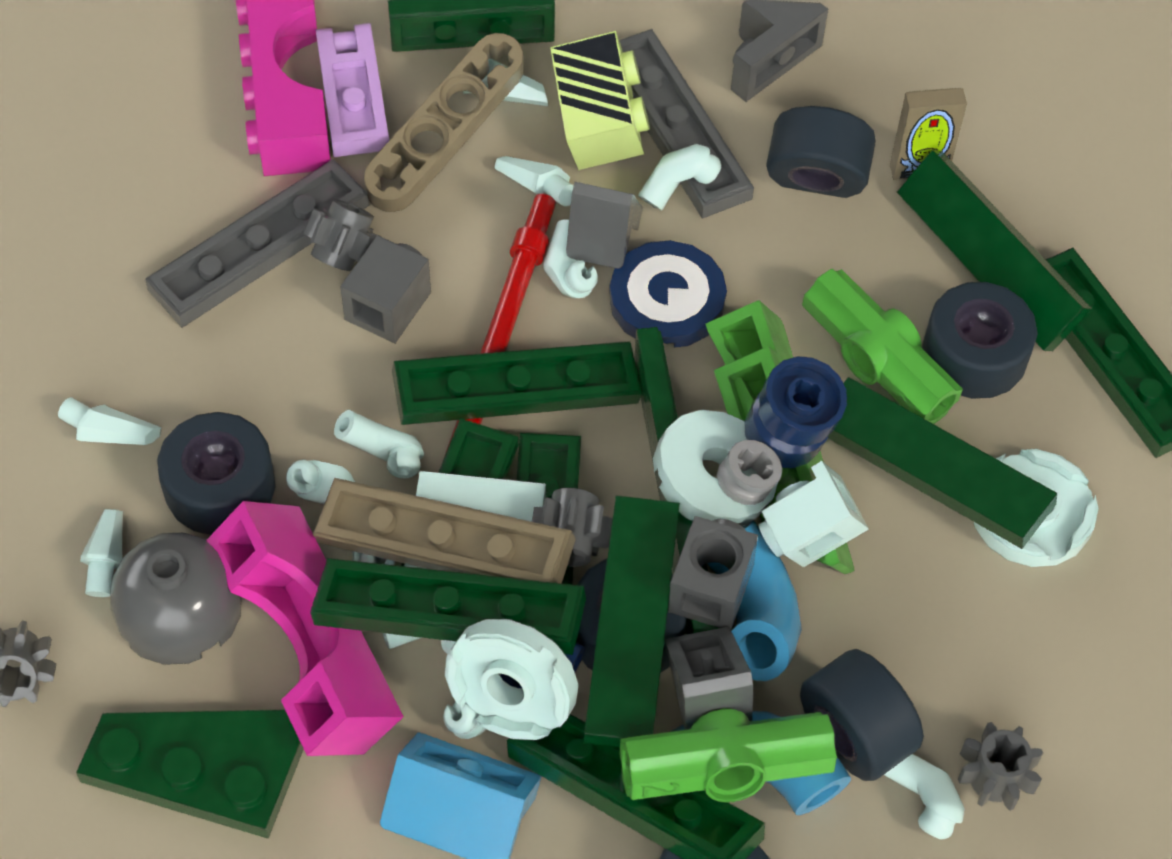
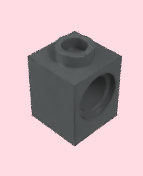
[668,516,758,631]

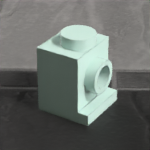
[759,461,869,567]

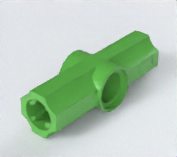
[802,268,963,424]
[619,709,837,802]

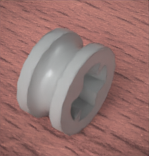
[717,440,782,505]

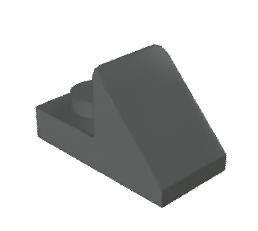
[731,0,828,102]
[566,182,643,269]

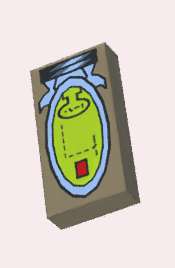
[890,88,967,180]

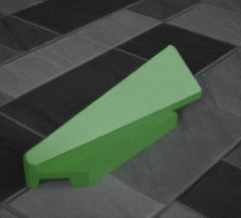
[706,300,855,574]

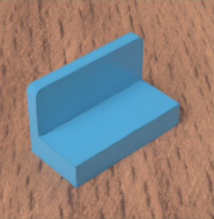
[380,732,542,859]

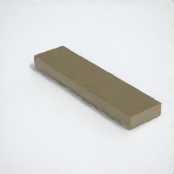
[313,478,576,584]

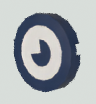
[609,240,727,348]

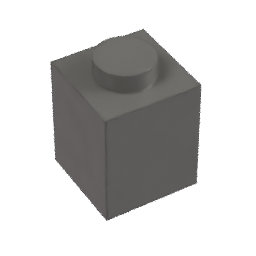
[340,235,431,344]

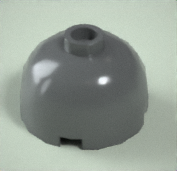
[110,532,242,665]

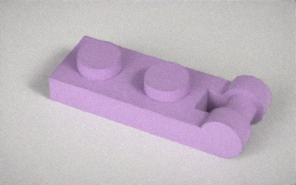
[316,23,389,157]

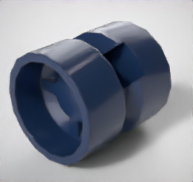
[745,356,847,469]

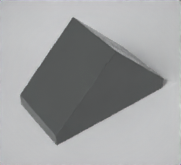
[664,626,753,730]

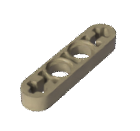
[364,33,524,212]

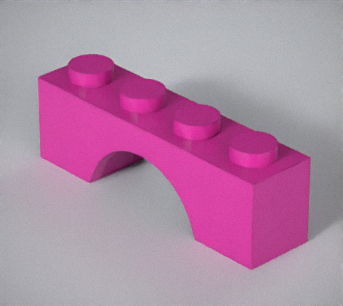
[236,0,331,177]
[206,501,404,756]

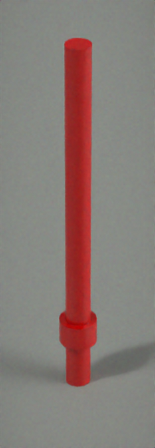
[442,194,556,462]

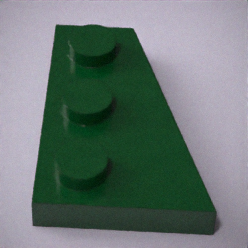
[76,710,304,839]

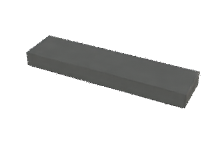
[619,29,754,219]
[145,159,369,328]

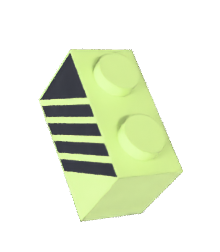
[550,31,650,170]

